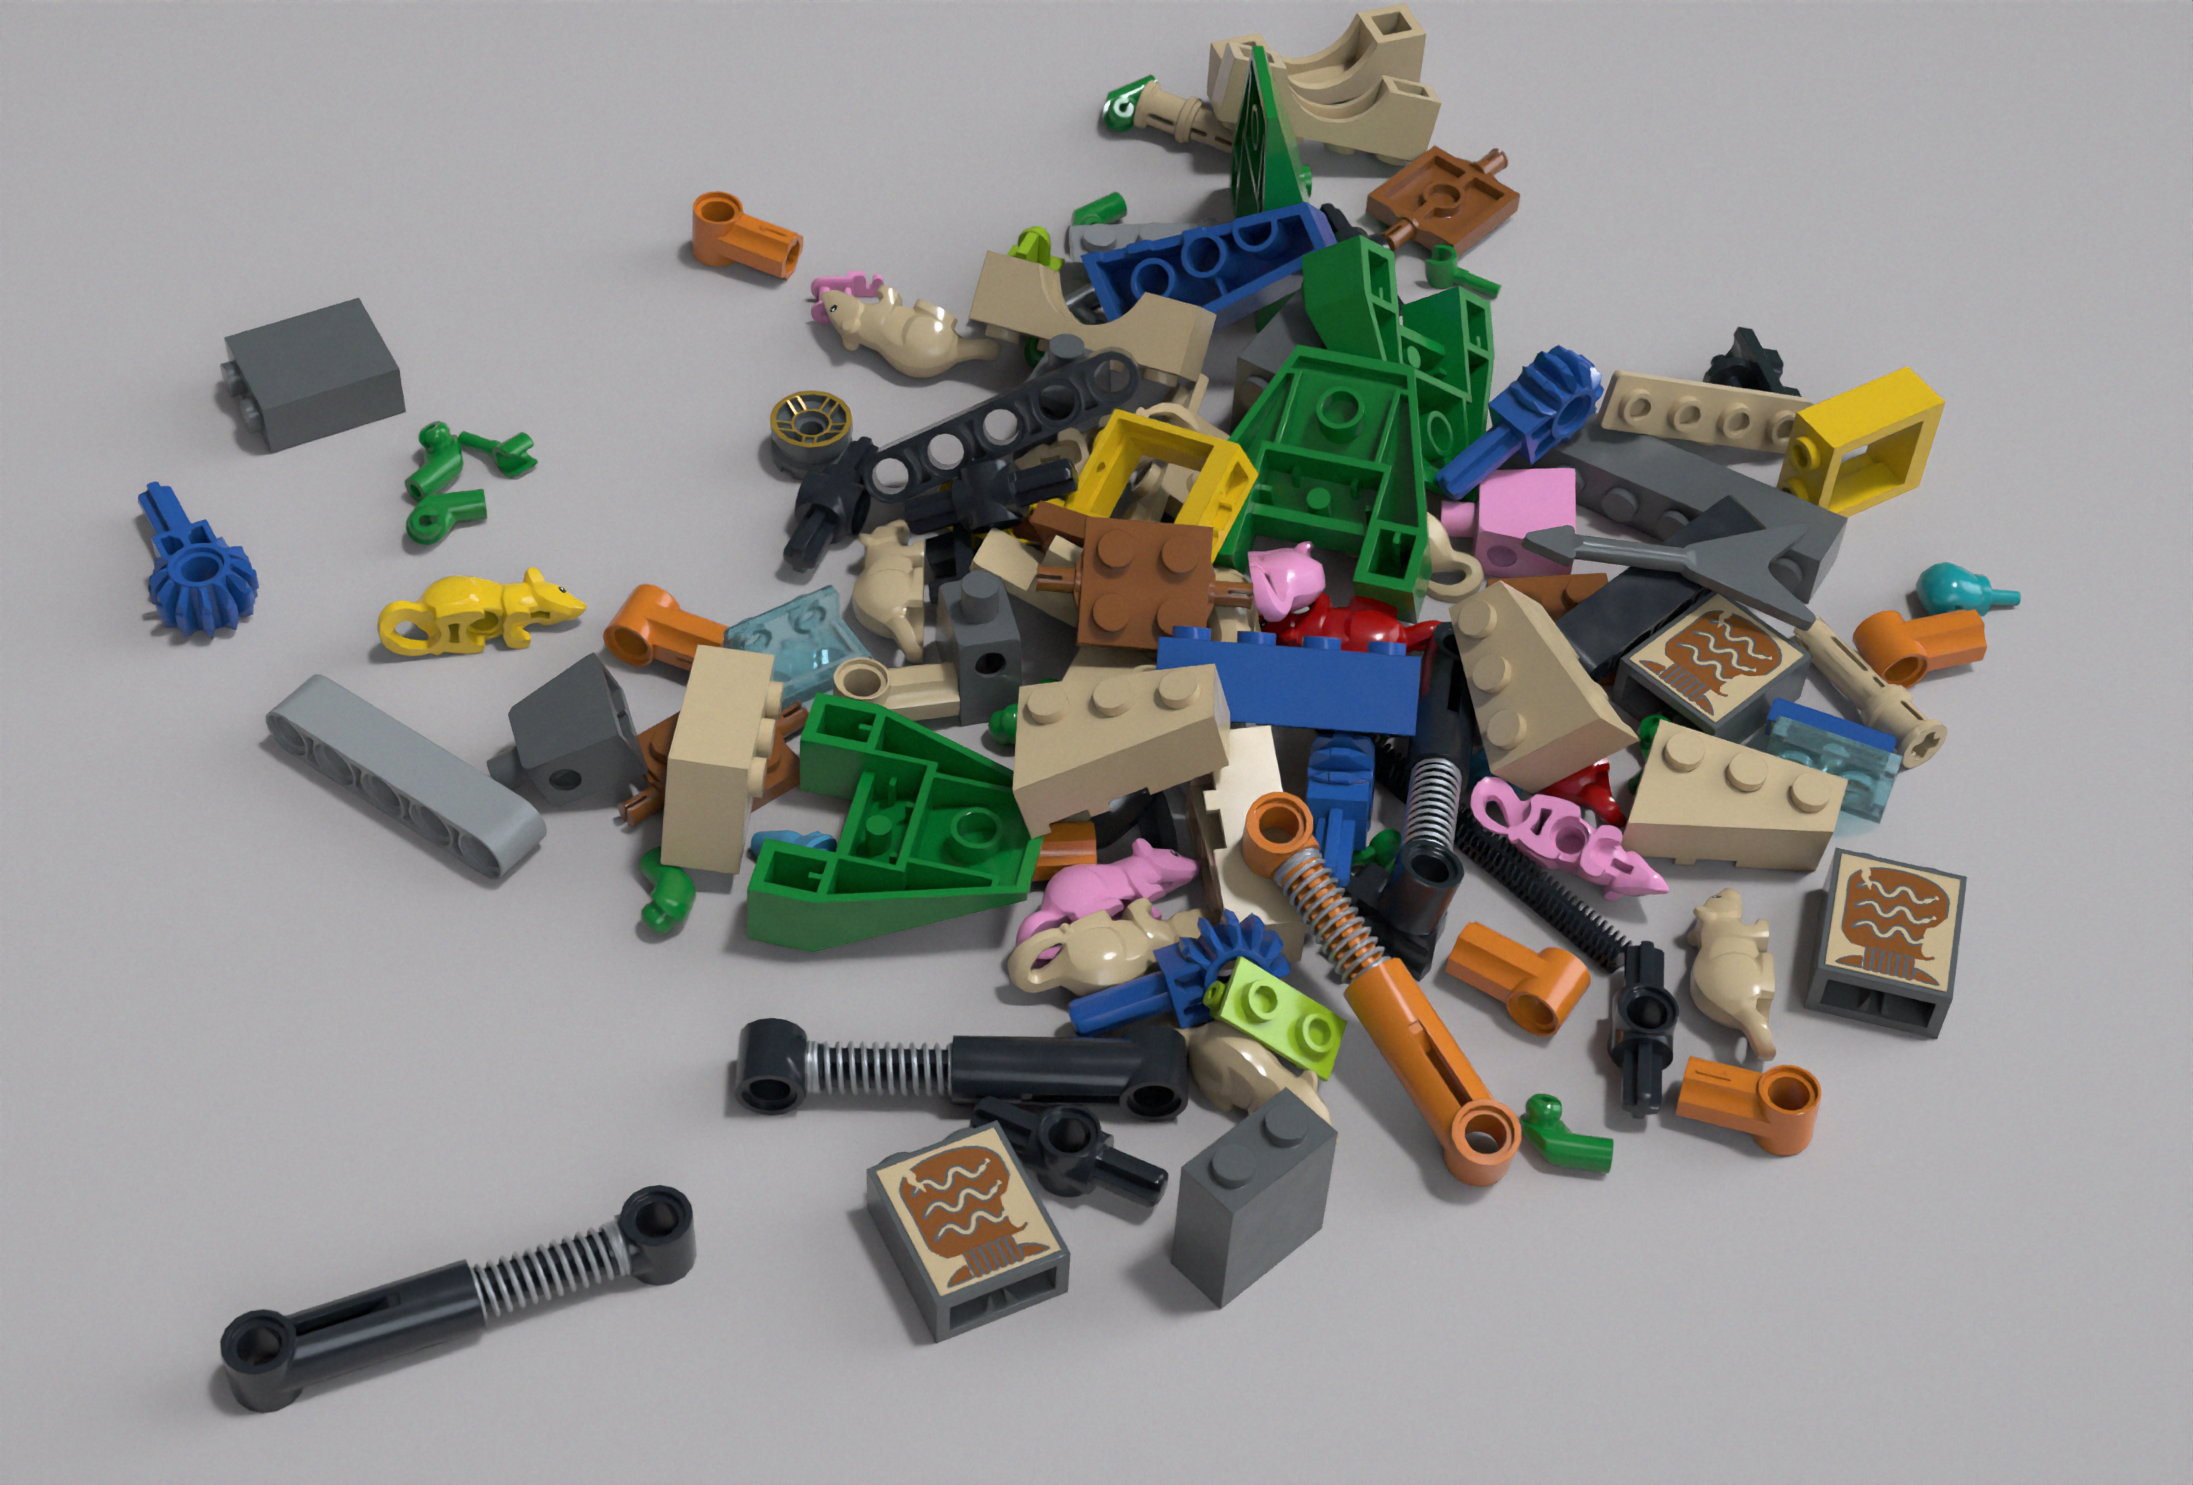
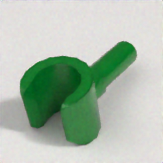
[1425,245,1502,298]
[458,431,538,478]
[1351,829,1402,873]

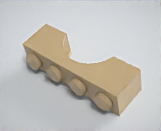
[1206,3,1426,105]
[1211,41,1442,166]
[968,250,1217,388]

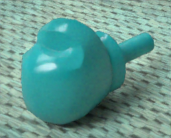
[1916,562,2021,616]

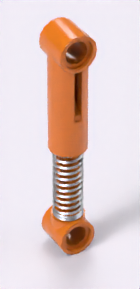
[1241,792,1521,1186]

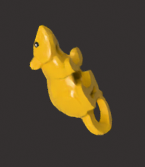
[377,567,587,656]

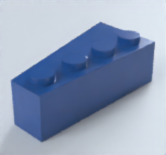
[1080,202,1337,333]
[1156,626,1421,738]

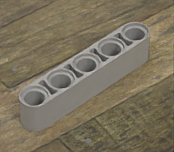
[266,674,547,879]

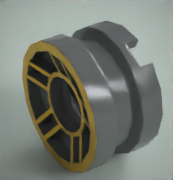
[770,390,853,480]

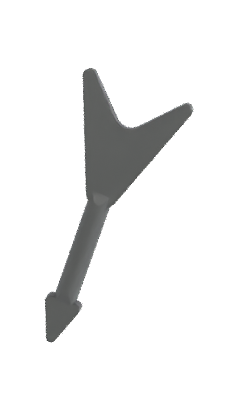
[1521,523,1816,631]

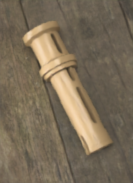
[1134,80,1235,154]
[1790,615,1947,768]

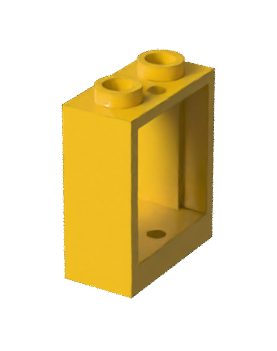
[1776,366,1946,518]
[1063,408,1259,564]

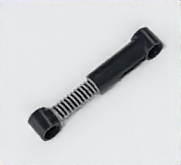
[1378,621,1476,935]
[735,1018,1189,1121]
[220,1185,697,1413]

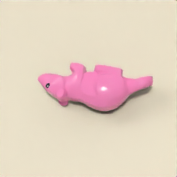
[1248,541,1326,622]
[1470,777,1669,901]
[1016,838,1202,969]

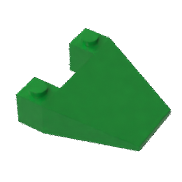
[1229,46,1312,333]
[1301,235,1495,503]
[1212,344,1432,624]
[747,692,1045,952]

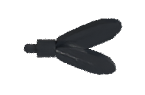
[1088,787,1178,853]

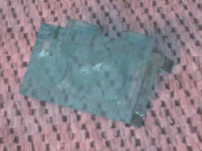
[723,585,872,711]
[1765,715,1903,824]

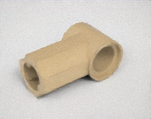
[833,657,960,721]

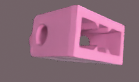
[1439,468,1576,578]

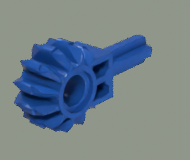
[1435,345,1604,500]
[138,481,259,638]
[1306,731,1375,888]
[1068,908,1290,1038]

